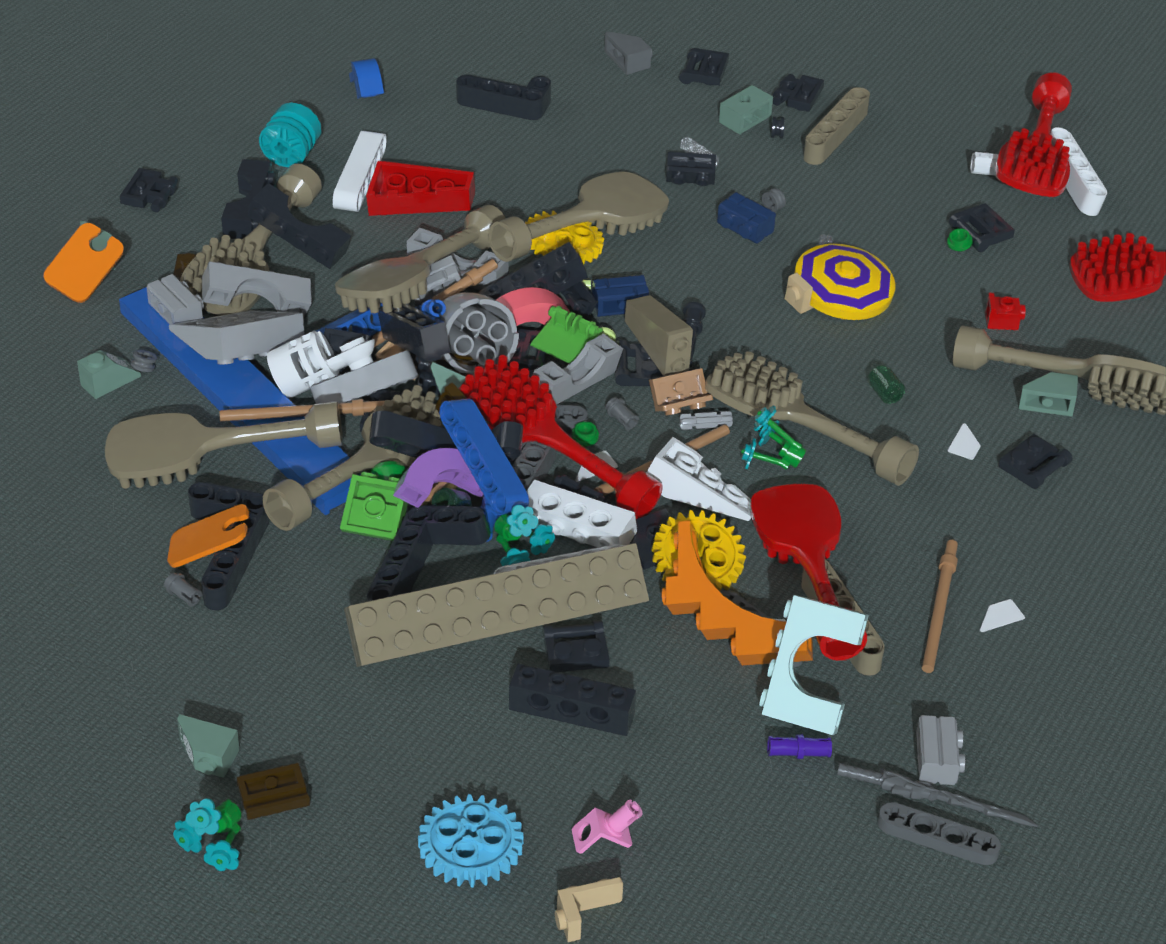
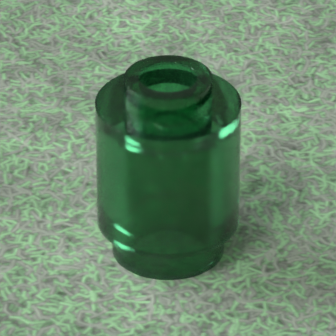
[869,365,905,404]
[432,488,472,507]

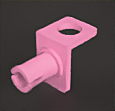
[572,800,642,854]

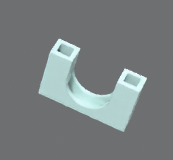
[759,595,869,735]

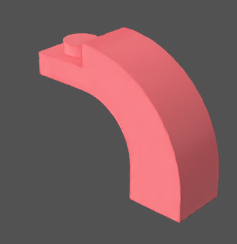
[496,287,570,326]

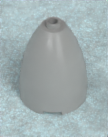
[436,293,519,374]

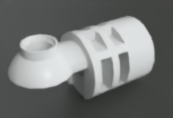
[267,331,375,398]

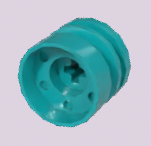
[259,102,321,168]

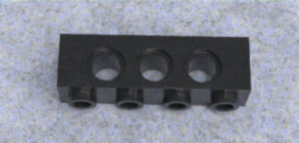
[479,242,588,300]
[509,664,636,736]

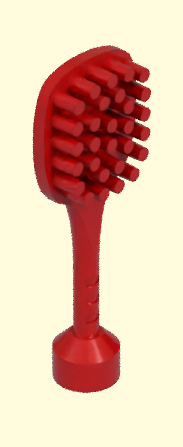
[995,72,1072,197]
[1070,233,1166,302]
[459,355,663,519]
[751,484,867,661]

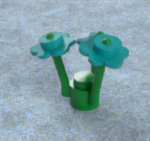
[741,405,807,470]
[494,505,555,566]
[173,798,241,871]

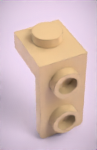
[785,273,813,314]
[555,877,623,942]

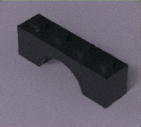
[221,159,276,240]
[247,183,351,269]

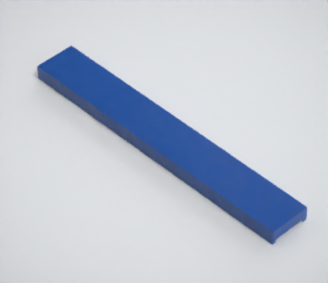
[119,287,361,515]

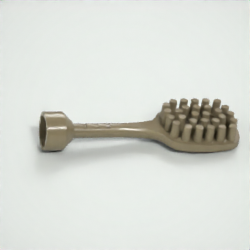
[180,164,322,316]
[488,172,669,262]
[335,205,506,313]
[953,325,1166,415]
[705,351,919,486]
[263,385,446,531]
[105,401,343,489]

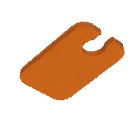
[44,223,124,303]
[167,504,249,568]

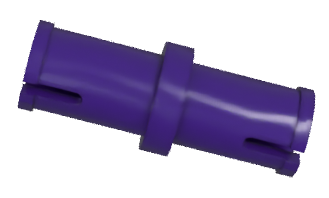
[767,734,832,759]

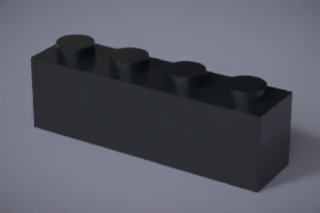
[378,304,450,361]

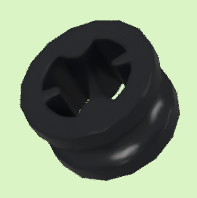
[771,117,784,139]

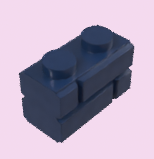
[717,192,776,244]
[592,275,649,317]

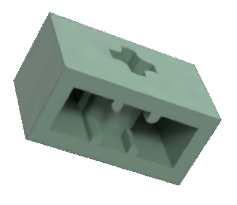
[719,85,773,134]

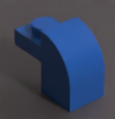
[349,58,384,99]

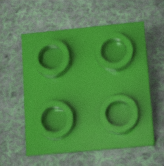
[530,306,603,364]

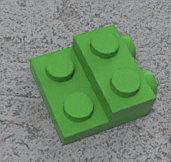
[340,472,408,541]

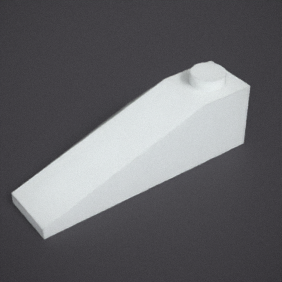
[646,437,751,521]

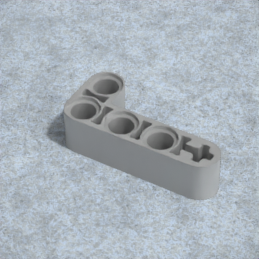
[310,350,418,404]

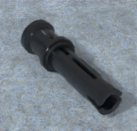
[682,302,706,368]

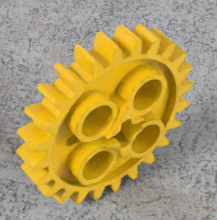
[525,211,604,265]
[651,510,746,592]

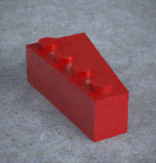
[366,161,475,216]

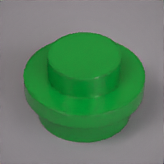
[947,229,973,251]
[572,422,599,447]

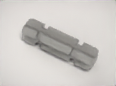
[679,411,733,430]

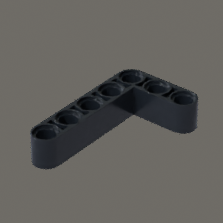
[369,411,523,462]
[188,482,269,610]
[367,505,491,601]

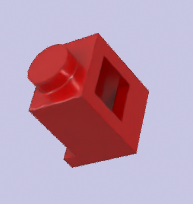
[985,293,1026,330]

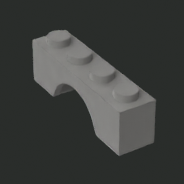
[407,228,509,291]
[202,262,311,319]
[533,334,623,405]

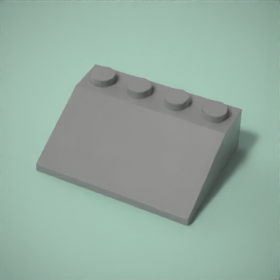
[169,310,304,364]

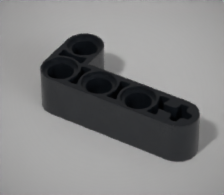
[456,75,551,120]

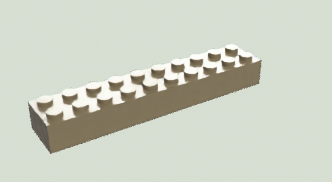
[344,543,649,667]

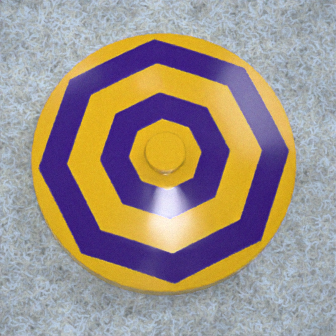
[794,244,895,320]

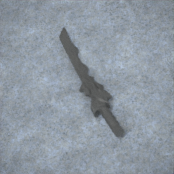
[837,763,1038,827]

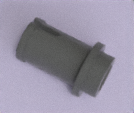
[606,397,639,430]
[164,573,202,607]

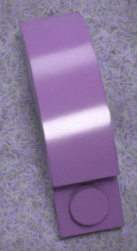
[393,448,483,508]

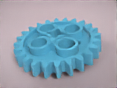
[418,794,523,887]

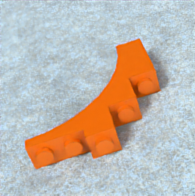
[662,521,813,666]

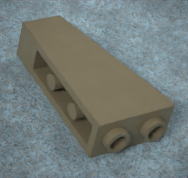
[625,295,693,376]

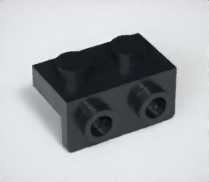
[666,152,716,186]

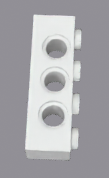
[527,480,637,548]

